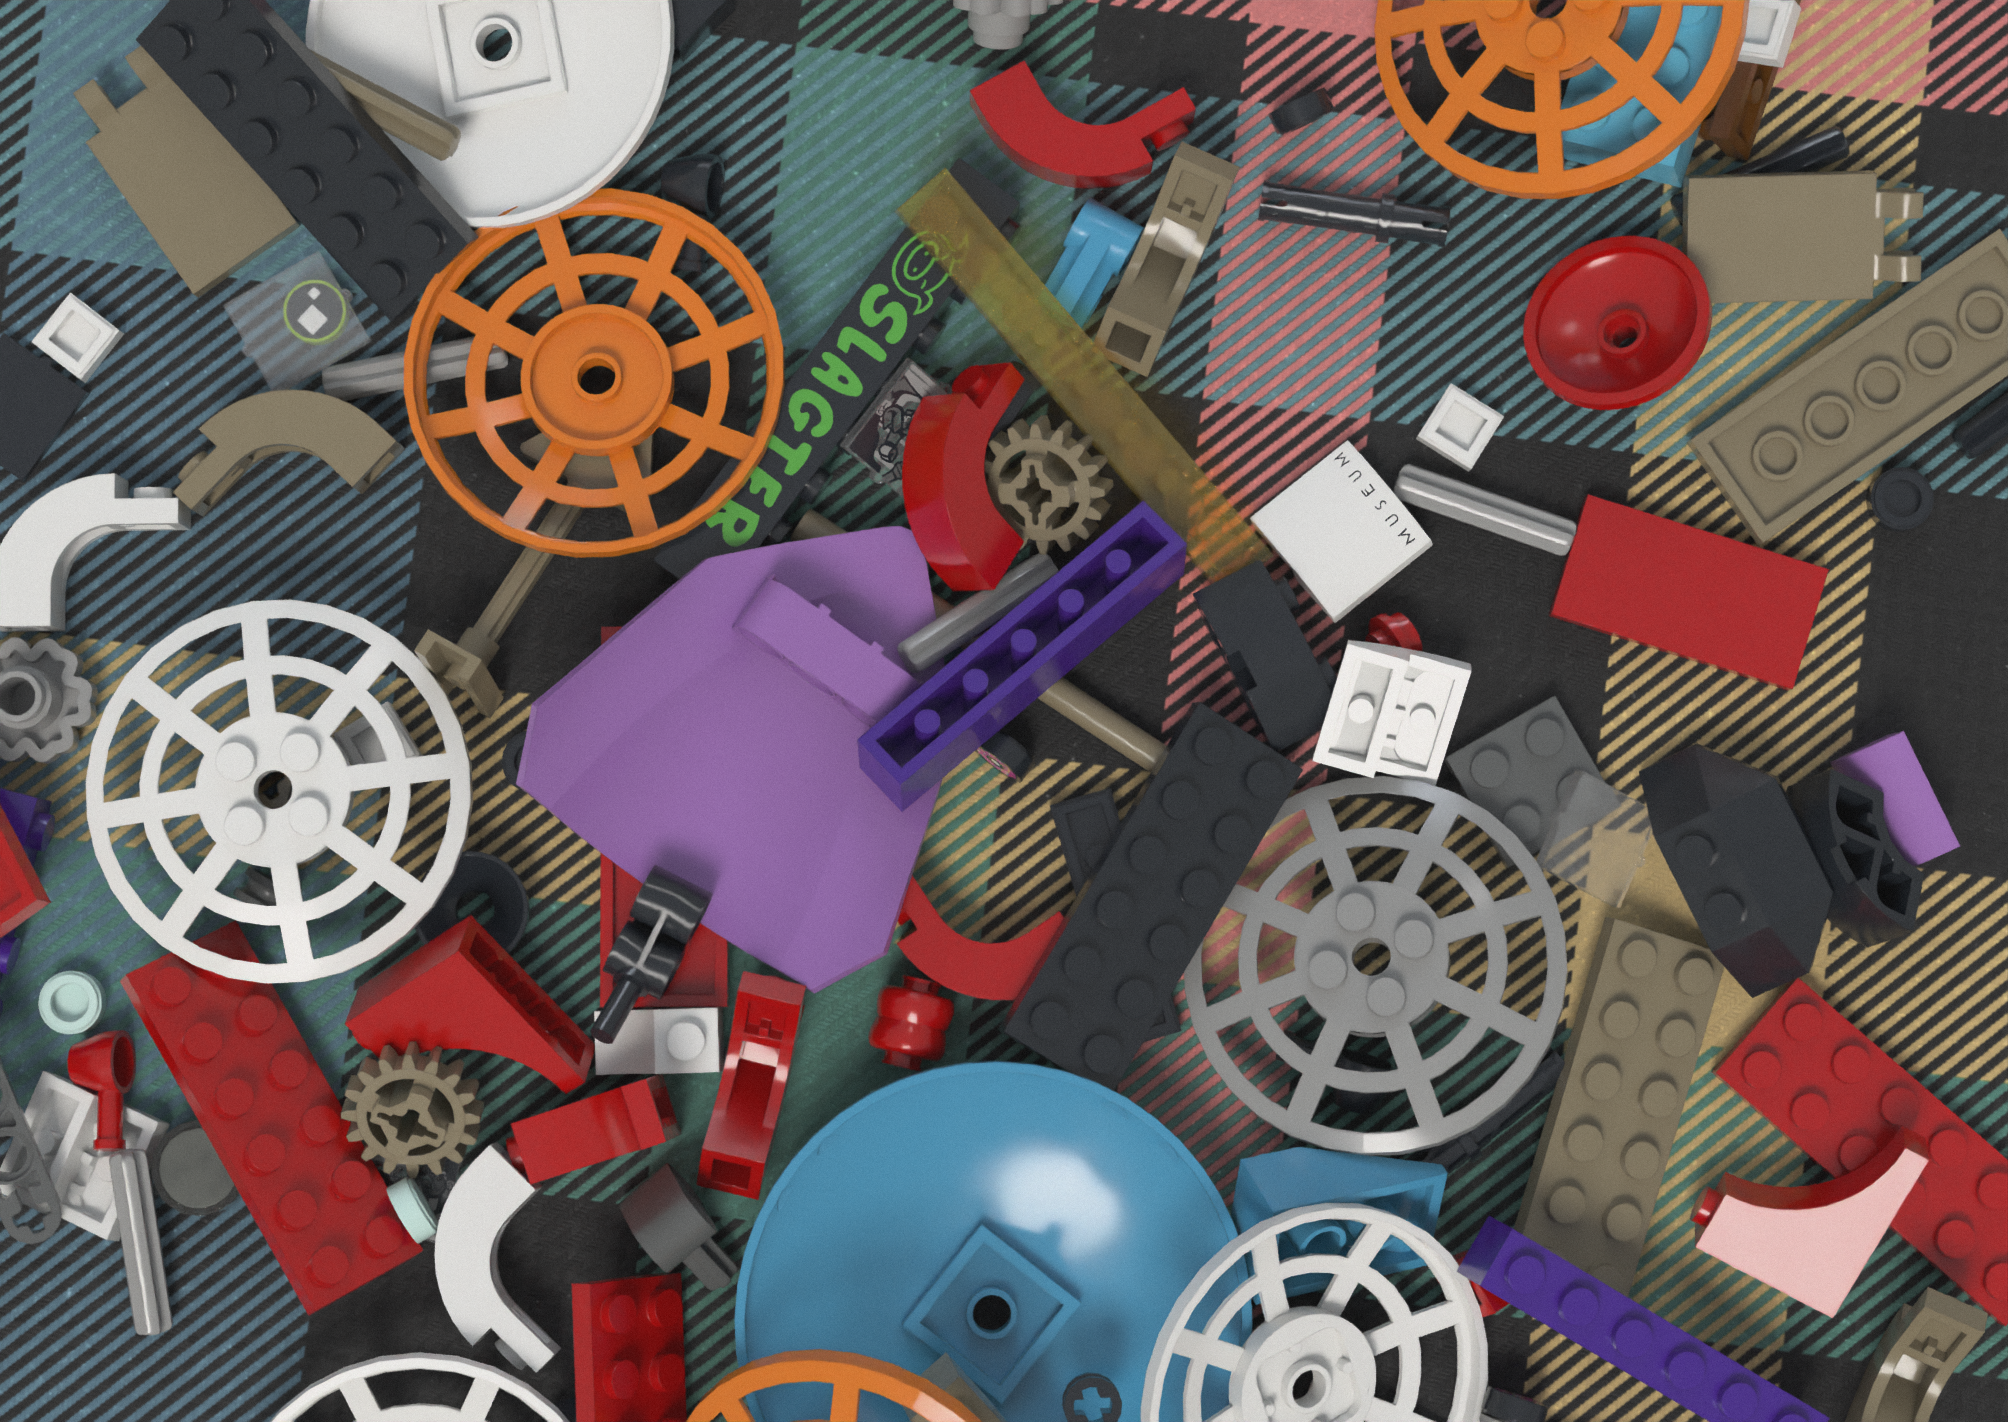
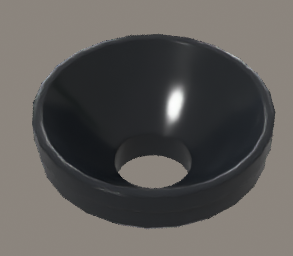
[415,851,529,953]

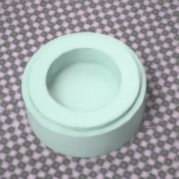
[38,971,107,1034]
[386,1177,438,1244]

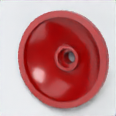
[1523,236,1712,410]

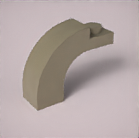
[1090,142,1240,377]
[173,389,405,517]
[1845,1287,1988,1422]

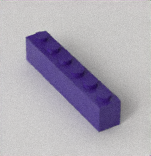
[857,500,1187,812]
[1456,1216,1829,1422]

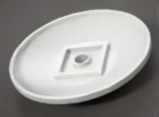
[306,0,675,229]

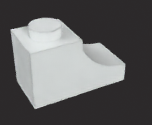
[594,1007,724,1075]

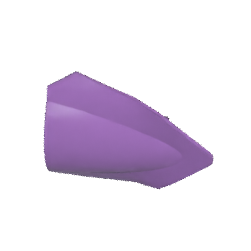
[516,526,945,994]

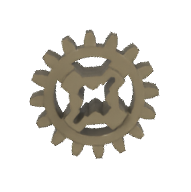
[984,415,1113,555]
[341,1041,484,1178]

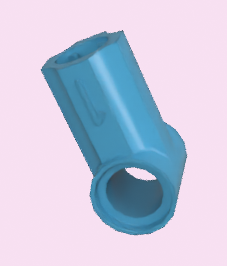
[1034,197,1145,333]

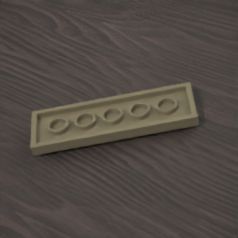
[1687,229,2008,546]
[1514,917,1724,1297]

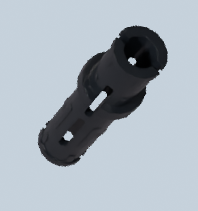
[1258,180,1451,247]
[1404,1047,1565,1176]

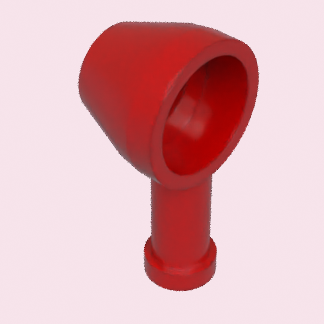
[67,1030,136,1151]

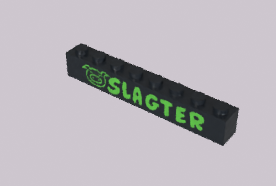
[654,158,1022,580]

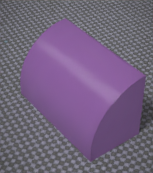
[1830,731,1960,866]

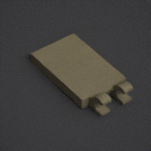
[73,46,300,298]
[1682,170,1924,303]

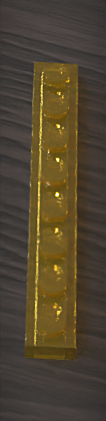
[894,168,1273,584]

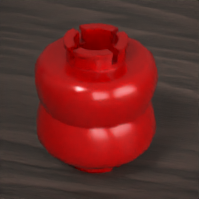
[868,975,954,1072]

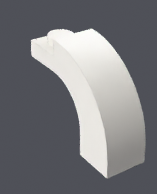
[0,473,191,632]
[434,1142,561,1373]

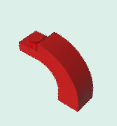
[969,60,1196,189]
[902,362,1025,591]
[896,875,1064,1000]
[697,971,806,1200]

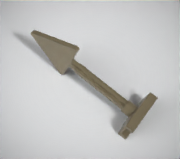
[414,433,654,718]

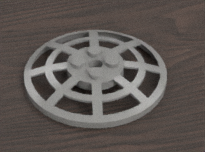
[1184,776,1568,1156]

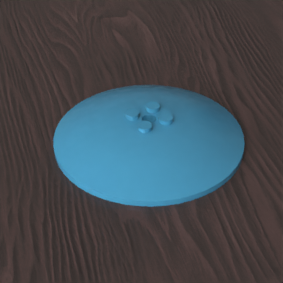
[734,1061,1253,1422]

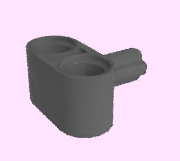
[618,1163,737,1291]

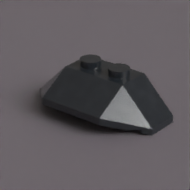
[1639,743,1835,998]

